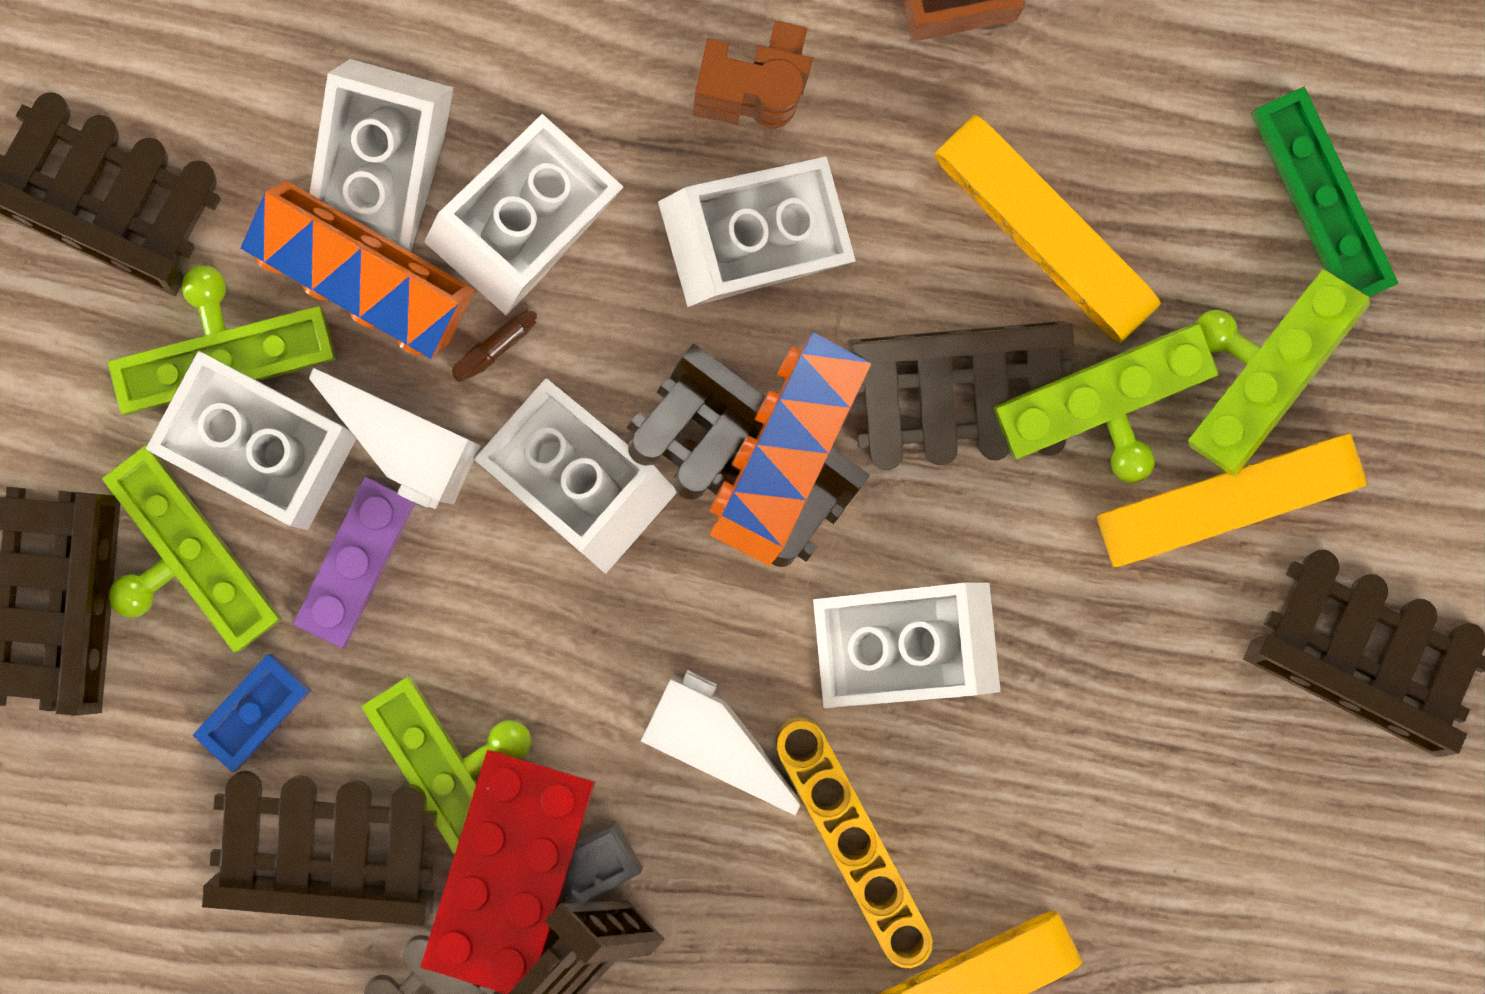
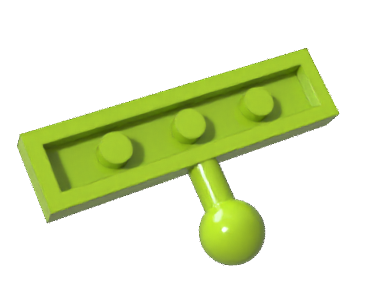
[107,265,337,416]
[1188,269,1370,477]
[993,323,1219,483]
[102,445,283,653]
[361,676,531,855]

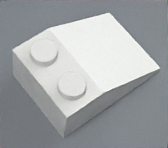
[309,59,454,252]
[424,114,623,315]
[658,156,856,307]
[146,351,357,530]
[309,368,481,509]
[474,378,677,574]
[813,582,1000,708]
[641,670,800,815]

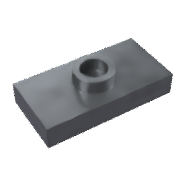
[559,821,643,903]

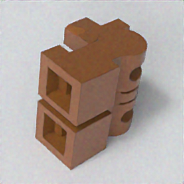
[693,21,813,129]

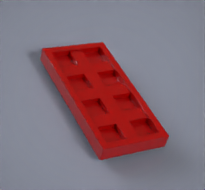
[420,749,596,994]

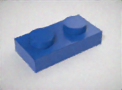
[192,653,312,773]

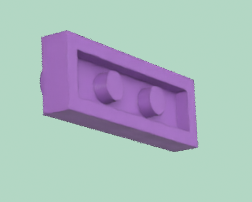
[293,477,416,648]

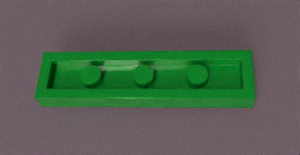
[1250,86,1399,297]

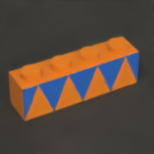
[240,181,475,359]
[709,332,872,566]

